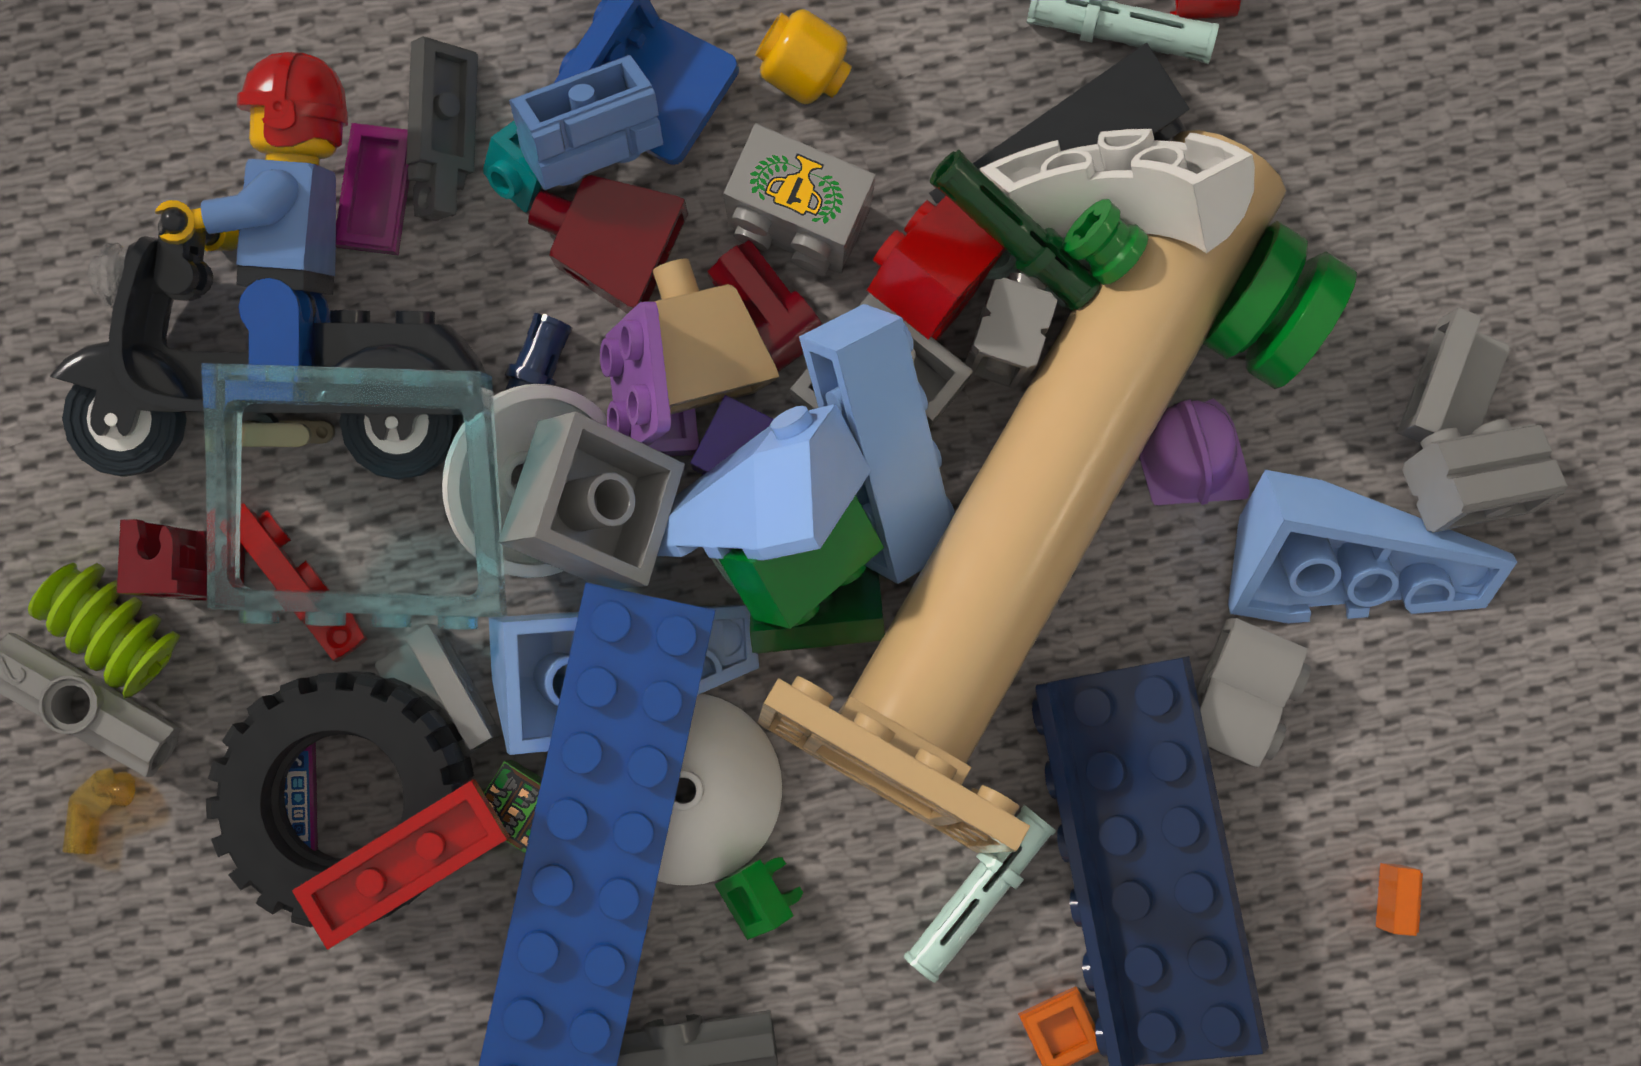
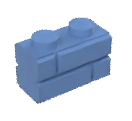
[509,55,663,190]

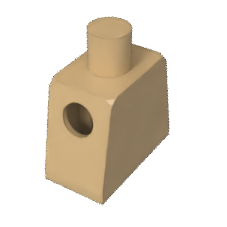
[653,258,779,414]

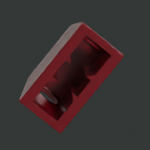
[528,175,688,314]

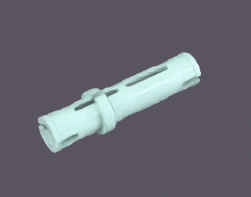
[1027,0,1219,64]
[904,805,1056,983]

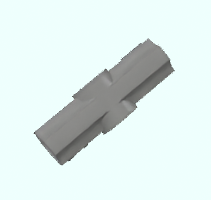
[0,633,181,777]

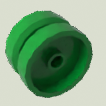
[1203,221,1357,389]

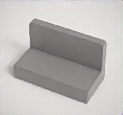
[1397,307,1510,442]
[375,624,503,757]

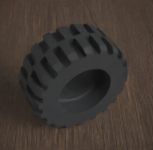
[206,671,474,927]

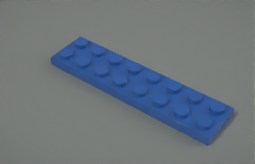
[479,582,716,1066]

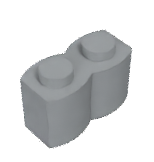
[1196,618,1311,768]

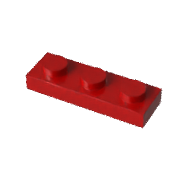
[292,779,510,950]

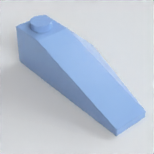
[657,403,871,561]
[1228,470,1517,624]
[489,604,759,755]

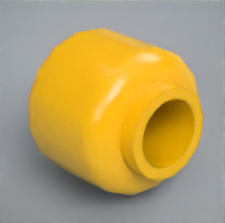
[755,9,852,104]

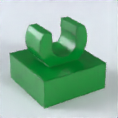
[714,857,803,940]

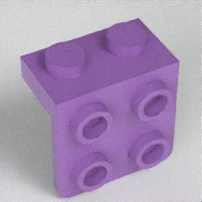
[600,302,699,456]

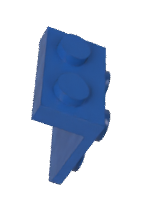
[554,0,739,165]

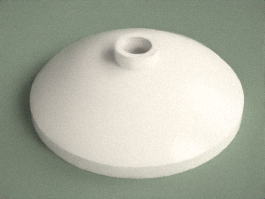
[442,384,608,578]
[657,694,782,885]

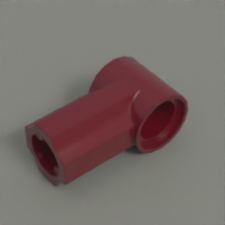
[707,240,823,372]

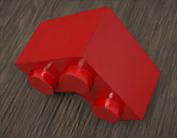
[866,196,1006,341]

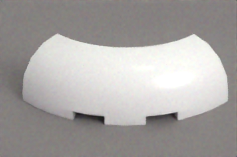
[979,129,1255,254]

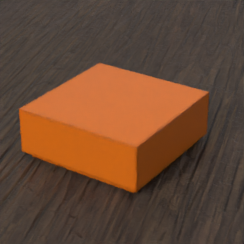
[1376,863,1423,936]
[1018,986,1099,1066]

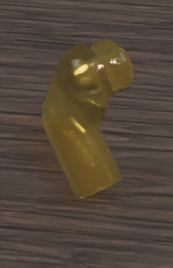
[62,768,135,854]

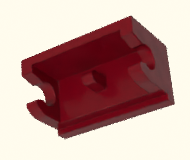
[117,519,249,601]

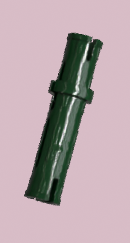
[930,150,1100,310]

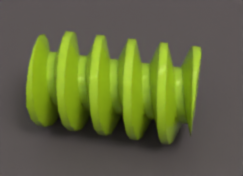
[28,563,181,699]

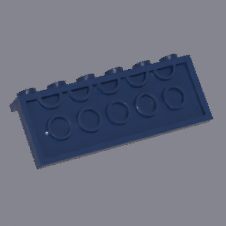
[1032,656,1269,1066]

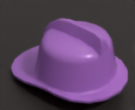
[1139,398,1249,506]

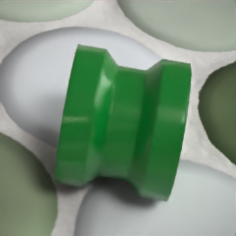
[1063,199,1148,285]

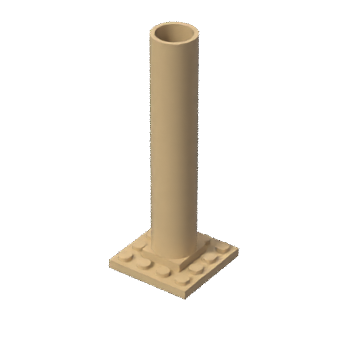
[757,130,1286,853]

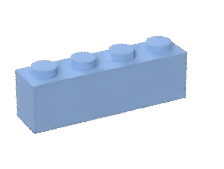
[799,304,955,584]

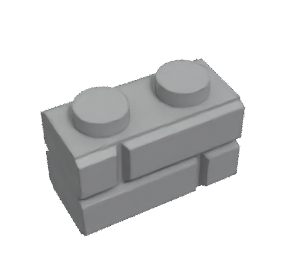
[965,273,1058,389]
[1402,419,1568,533]

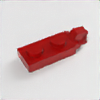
[224,503,368,663]

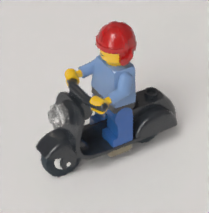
[50,52,494,480]

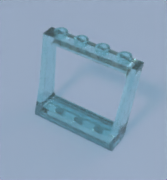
[201,363,507,629]

